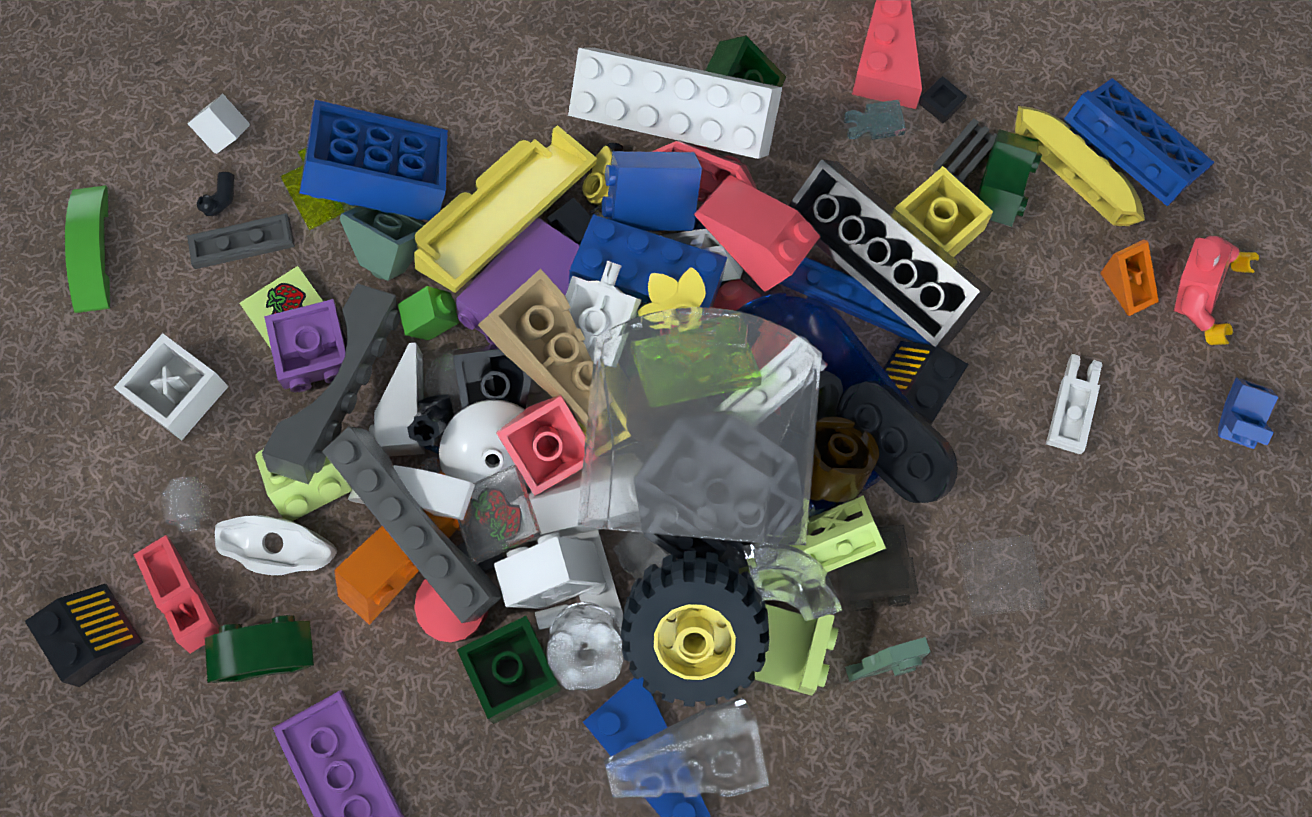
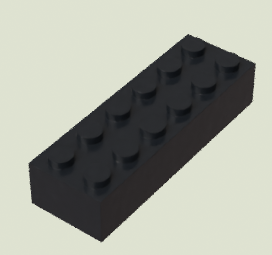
[788,159,993,347]

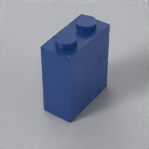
[602,151,702,231]

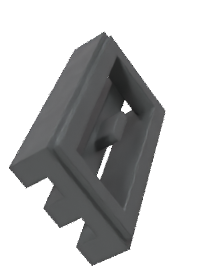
[932,118,997,184]

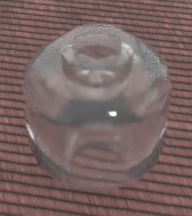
[160,477,212,532]

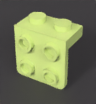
[255,450,352,521]
[755,604,838,696]

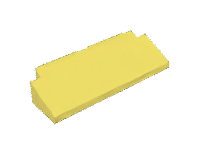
[414,125,597,293]

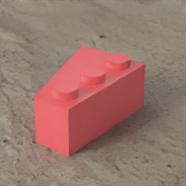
[852,0,922,109]

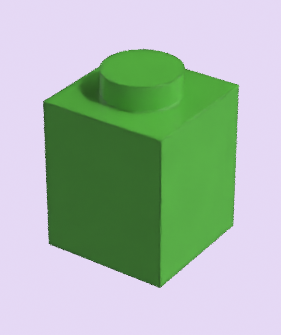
[398,286,459,340]

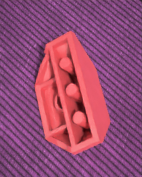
[652,141,757,203]

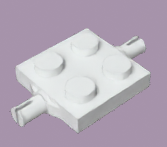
[565,261,641,369]

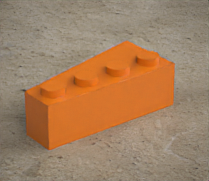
[334,471,473,625]

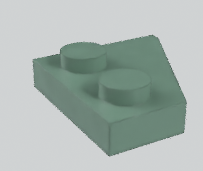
[845,637,930,682]

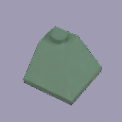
[340,206,426,281]

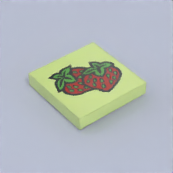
[240,266,323,349]

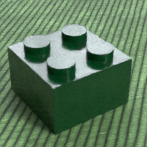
[457,616,562,724]

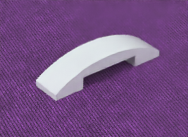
[348,465,475,520]

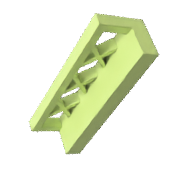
[739,495,886,598]

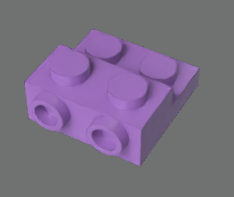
[264,299,347,392]

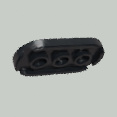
[837,381,958,503]

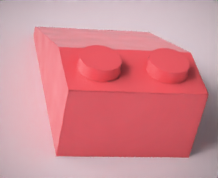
[694,175,821,292]

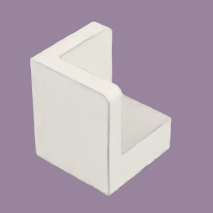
[188,94,250,154]

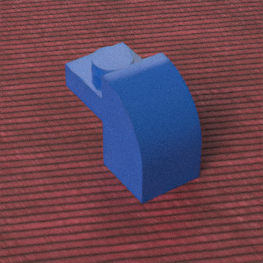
[1218,377,1278,449]

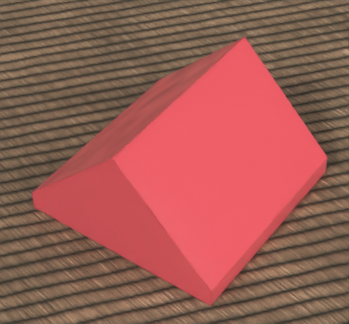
[496,395,599,496]

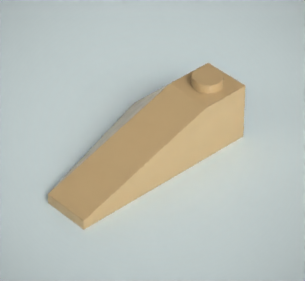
[478,269,614,428]

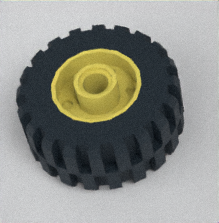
[620,551,770,707]

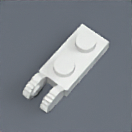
[1046,354,1102,454]

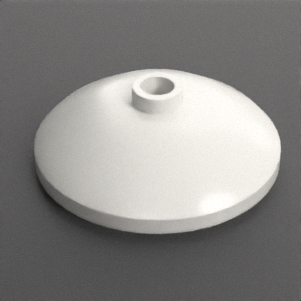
[439,400,532,503]

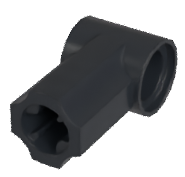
[407,394,454,446]

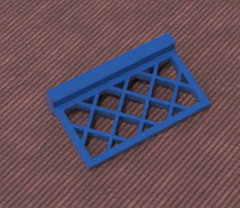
[1064,78,1215,206]

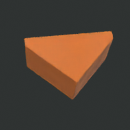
[1100,239,1159,316]

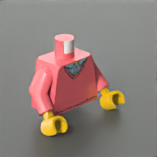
[1174,236,1259,345]

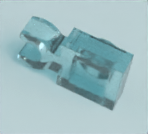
[844,100,906,140]

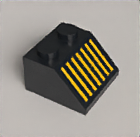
[875,341,969,425]
[25,583,143,687]

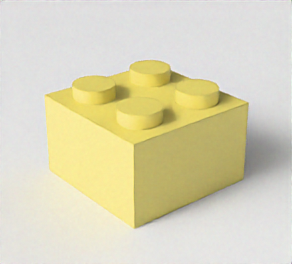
[894,166,993,258]

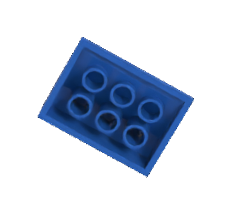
[299,100,448,221]

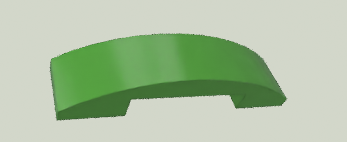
[65,185,110,313]

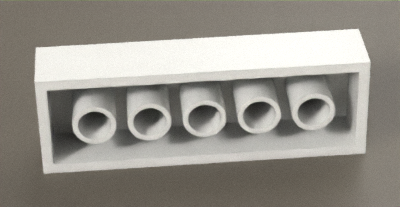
[568,48,782,159]

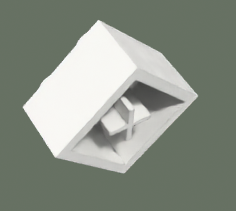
[114,333,228,441]
[494,533,606,609]

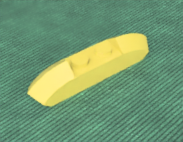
[1015,106,1145,226]

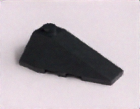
[453,344,531,465]

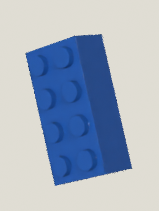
[568,214,727,329]

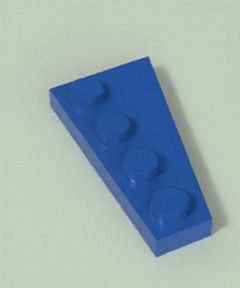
[583,677,711,817]

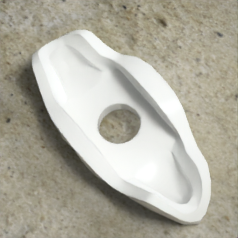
[215,515,337,575]

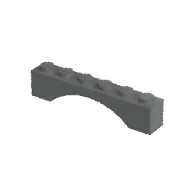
[262,283,401,485]
[322,426,503,623]

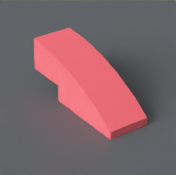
[134,535,220,654]

